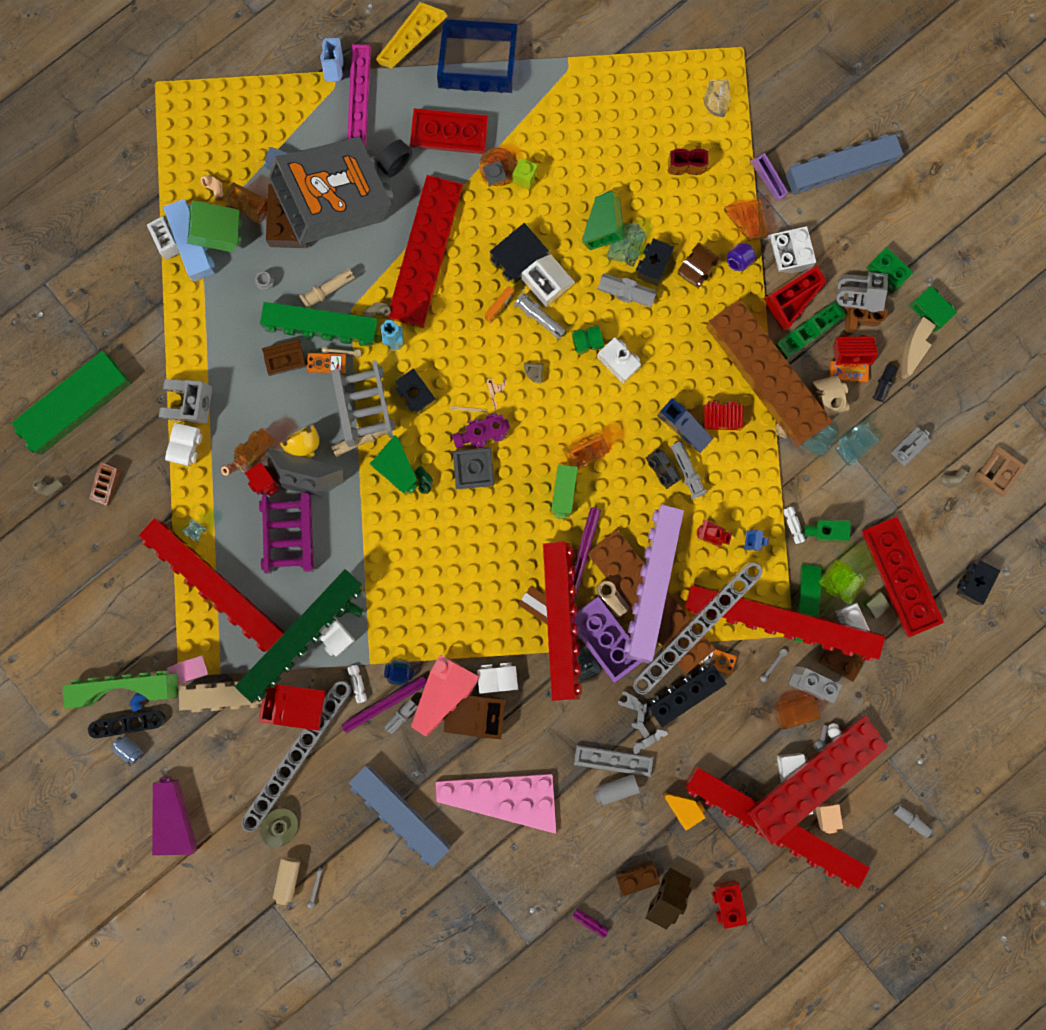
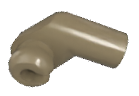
[940,468,968,488]

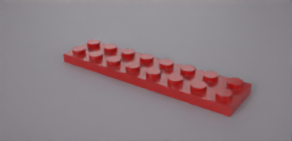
[387,175,463,328]
[746,715,888,845]

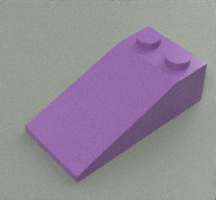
[575,597,643,683]

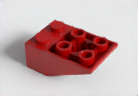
[258,684,326,731]

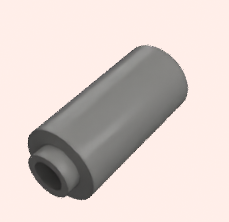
[594,774,640,806]

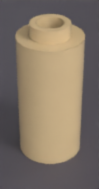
[273,857,301,905]

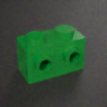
[866,247,914,293]
[909,286,957,332]

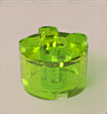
[819,560,867,605]

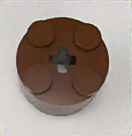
[677,242,721,289]

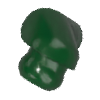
[414,466,433,494]
[336,601,364,617]

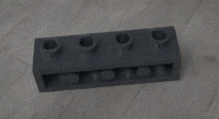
[648,663,727,727]

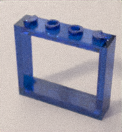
[437,19,518,93]

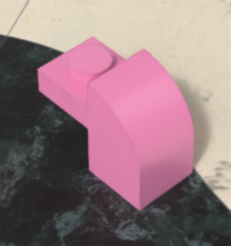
[167,656,208,686]

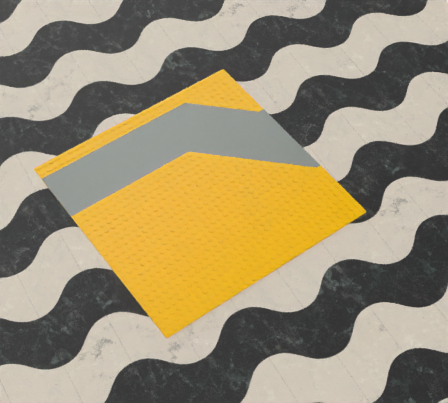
[155,47,792,675]

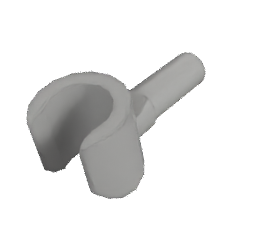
[814,725,828,752]

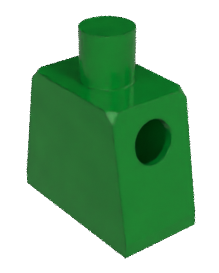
[804,520,851,543]

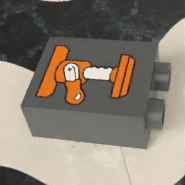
[268,136,393,245]

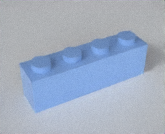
[163,199,215,282]

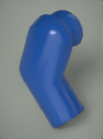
[129,693,147,712]

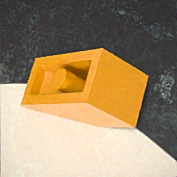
[662,792,705,830]

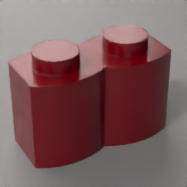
[668,149,709,175]

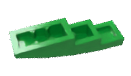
[775,301,847,360]

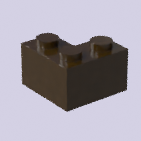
[645,868,691,930]

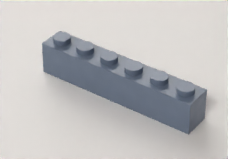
[786,134,903,195]
[349,764,451,867]

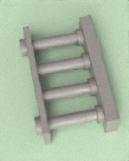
[331,360,396,447]

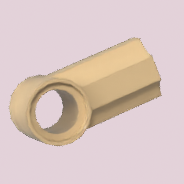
[596,581,630,618]

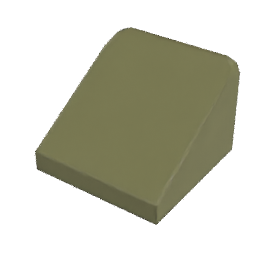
[863,592,890,619]

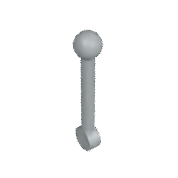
[760,649,788,682]
[307,868,323,909]

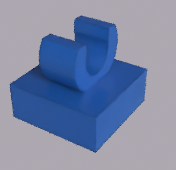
[744,530,769,551]

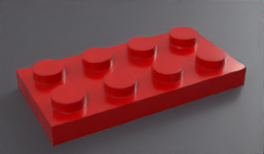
[410,108,488,154]

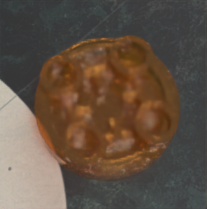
[479,148,517,186]

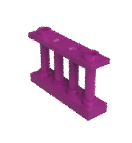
[259,493,314,574]

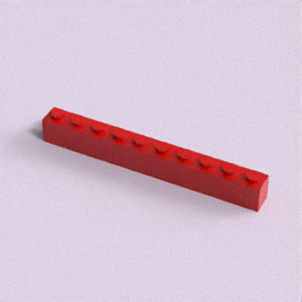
[138,518,285,652]
[685,583,886,661]
[684,765,870,889]

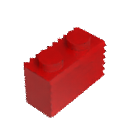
[833,335,878,365]
[702,401,743,431]

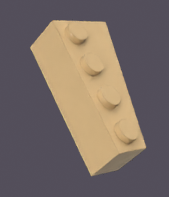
[178,681,262,712]

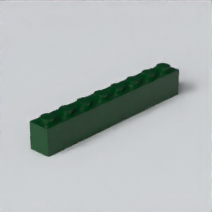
[234,569,364,703]

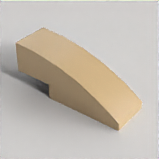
[901,317,936,379]

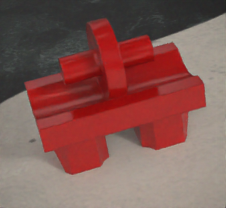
[697,520,732,548]

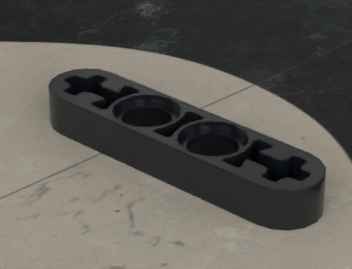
[88,710,166,738]

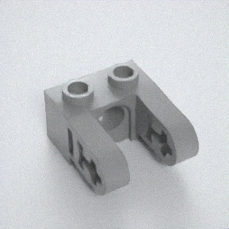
[837,272,888,312]
[158,379,213,424]

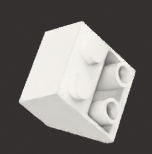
[770,226,816,273]
[522,254,575,307]

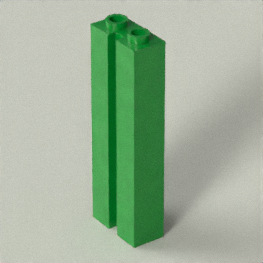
[11,351,132,455]

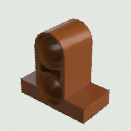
[844,294,888,334]

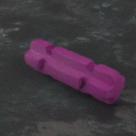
[573,908,609,938]

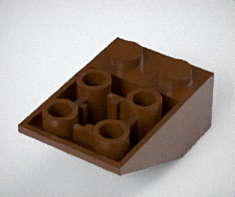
[444,695,505,739]

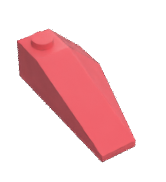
[411,655,479,737]

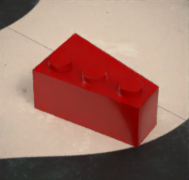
[763,265,826,330]

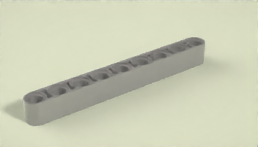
[633,561,762,694]
[241,681,352,832]

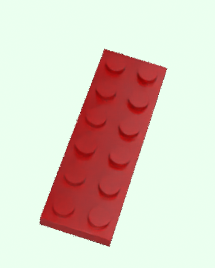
[860,516,944,638]

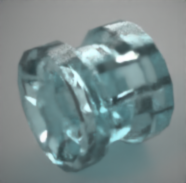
[182,518,207,542]

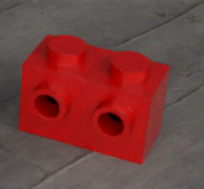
[245,462,281,496]
[711,880,748,929]

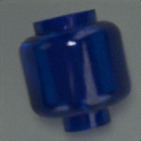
[384,659,414,686]

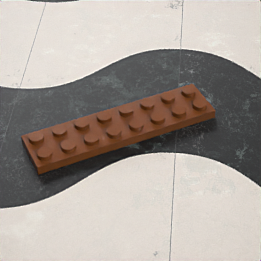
[588,529,716,674]

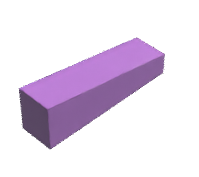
[750,153,788,200]

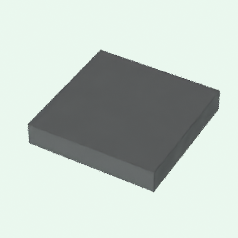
[453,448,494,490]

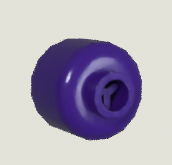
[727,243,755,271]

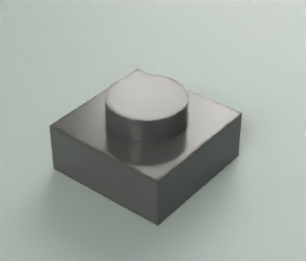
[482,161,507,187]

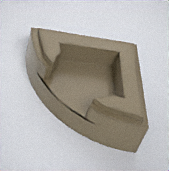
[524,363,543,384]

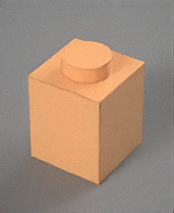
[816,802,843,833]

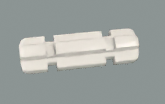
[783,507,806,544]
[348,665,367,703]

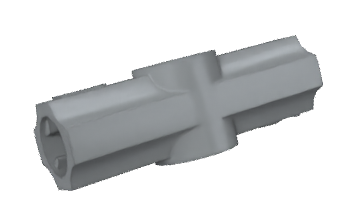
[597,273,657,308]

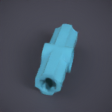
[381,320,404,350]

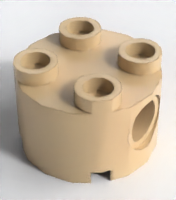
[810,376,849,416]

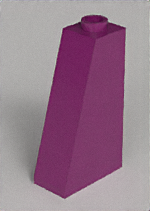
[152,777,197,855]

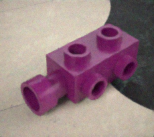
[452,413,510,449]

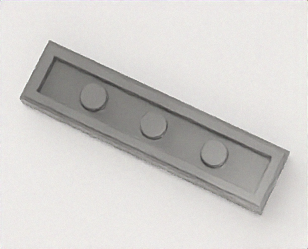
[574,745,654,777]

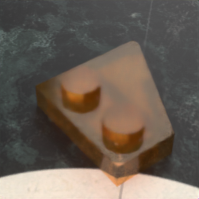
[724,199,768,241]

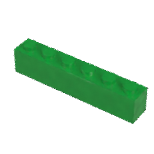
[260,301,379,347]

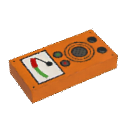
[485,286,514,324]
[307,353,347,374]
[699,649,737,675]

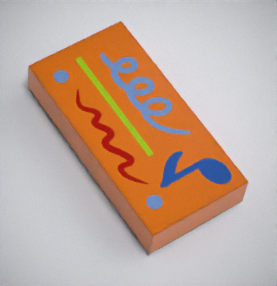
[829,361,869,383]

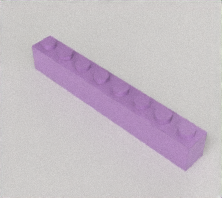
[624,505,684,663]

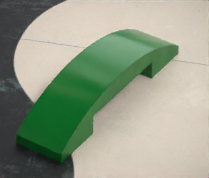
[792,564,821,642]

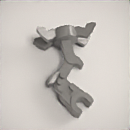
[618,692,668,754]

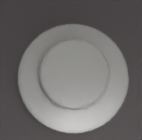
[254,271,274,290]

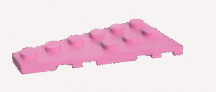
[436,773,556,834]

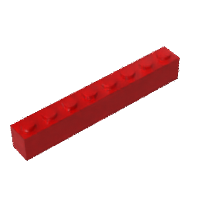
[543,541,582,701]

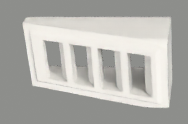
[147,216,180,260]

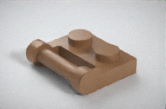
[974,446,1026,497]

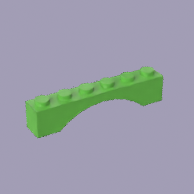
[62,670,179,709]

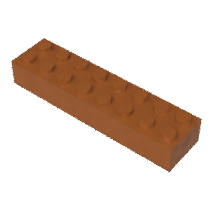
[706,300,833,448]

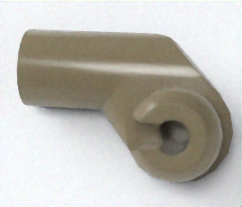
[363,302,391,318]
[33,479,64,496]

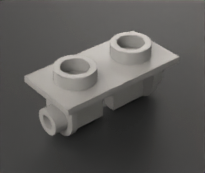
[891,427,931,466]

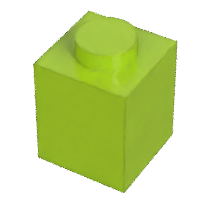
[513,158,537,190]

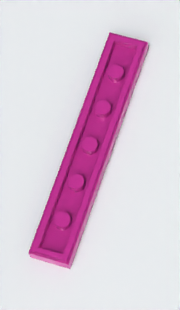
[347,44,371,149]

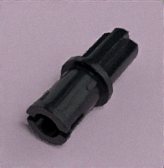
[872,364,897,402]

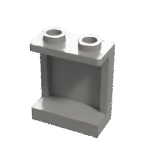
[787,666,842,703]

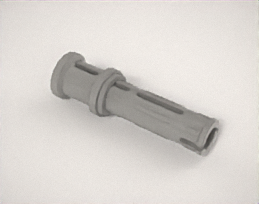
[514,292,567,339]
[671,441,708,500]

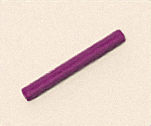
[573,507,601,600]
[341,676,427,733]

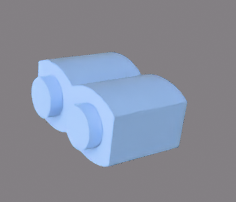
[320,38,344,82]

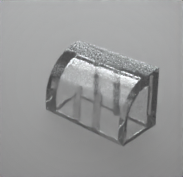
[703,79,731,117]

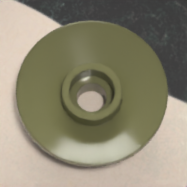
[260,808,298,847]

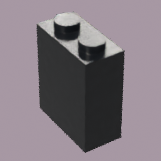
[489,223,549,285]

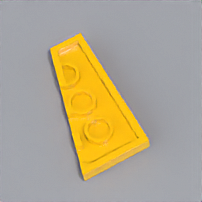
[376,2,447,69]

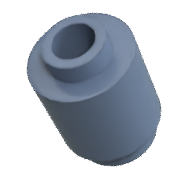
[112,736,143,765]

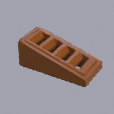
[89,462,122,506]

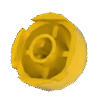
[280,424,320,458]

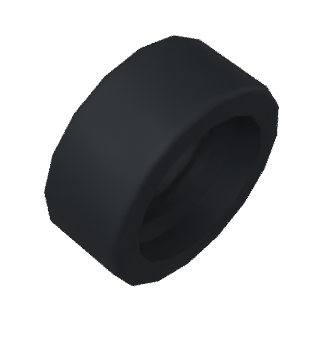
[377,139,413,177]

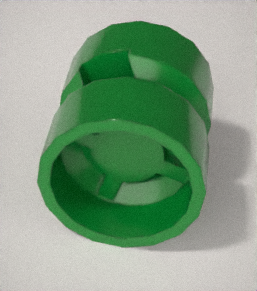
[572,324,604,355]

